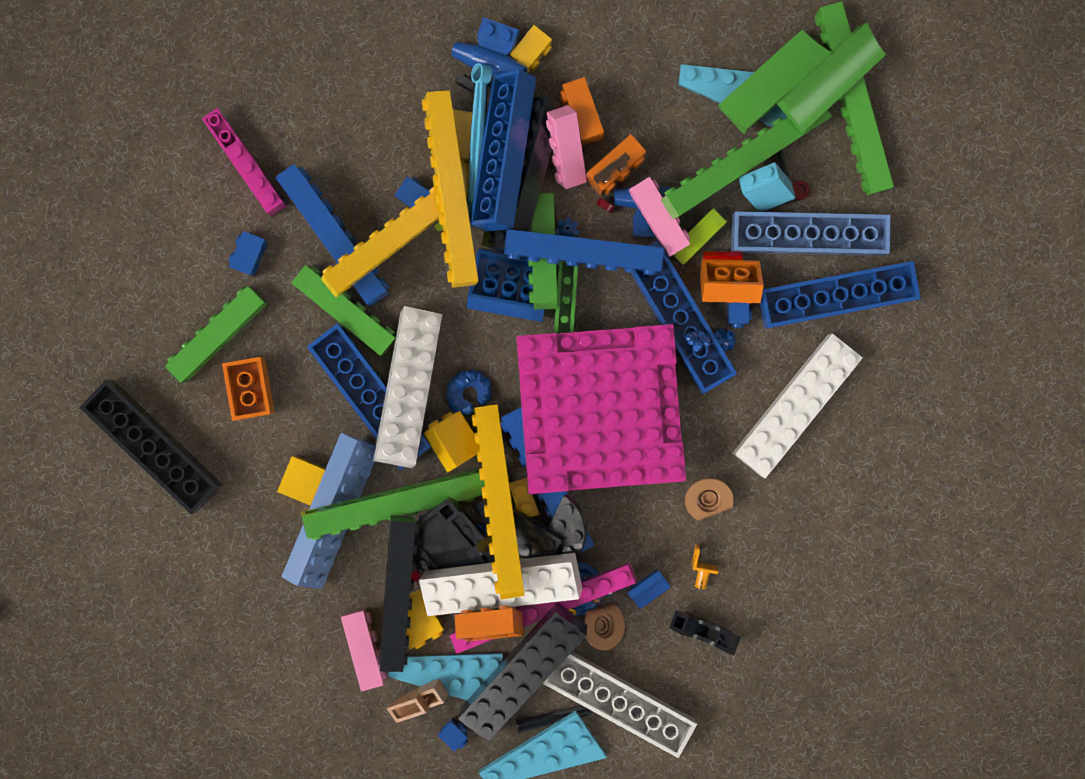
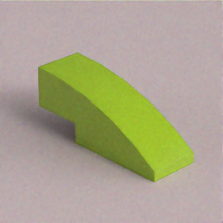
[673,208,727,265]

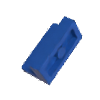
[626,568,670,609]

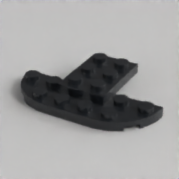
[513,494,587,560]

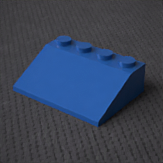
[467,249,545,322]

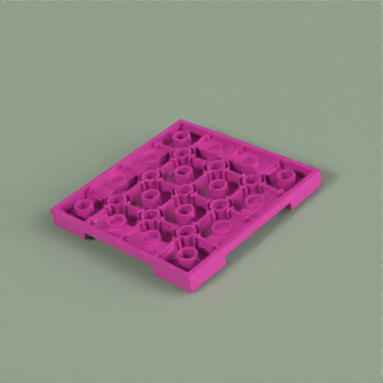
[516,324,686,494]

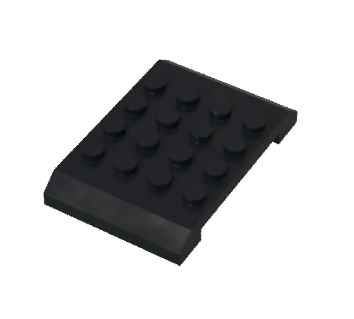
[412,496,495,619]

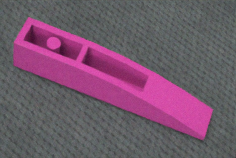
[201,108,287,216]

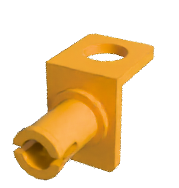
[691,544,719,589]

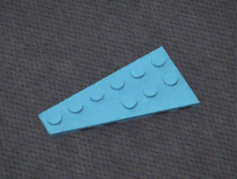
[678,64,788,128]
[388,653,503,700]
[479,711,607,779]

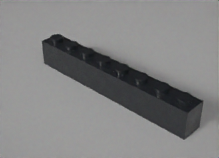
[379,516,419,672]

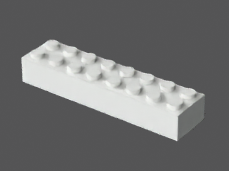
[373,306,442,468]
[733,334,862,478]
[419,553,583,616]
[543,651,697,758]

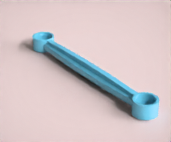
[466,63,492,220]

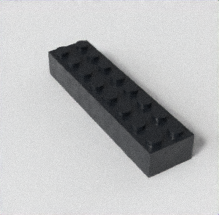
[481,97,564,252]
[79,380,223,515]
[458,602,588,742]

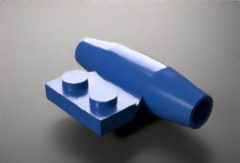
[451,17,527,76]
[614,186,678,237]

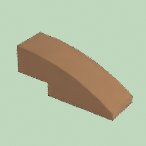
[386,679,449,723]

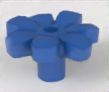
[555,217,580,237]
[714,328,736,352]
[686,331,711,352]

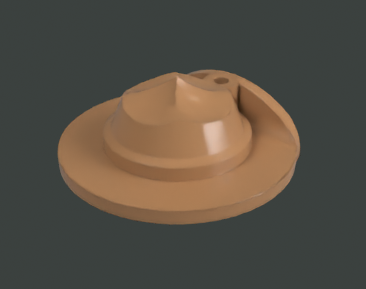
[685,478,733,521]
[584,604,625,650]

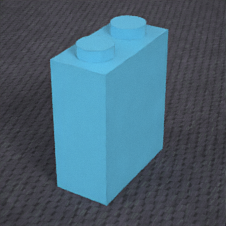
[739,162,795,212]

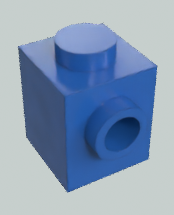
[727,302,752,328]
[438,717,469,752]

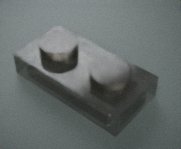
[593,152,630,185]

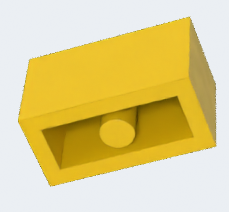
[510,25,552,73]
[509,477,539,517]

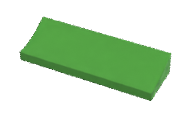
[777,22,886,133]
[718,29,830,134]

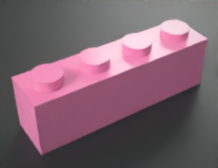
[546,105,587,189]
[629,177,690,257]
[341,608,387,691]

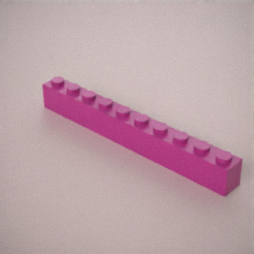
[450,561,637,653]

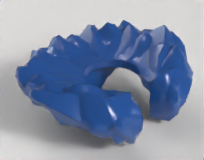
[445,369,492,415]

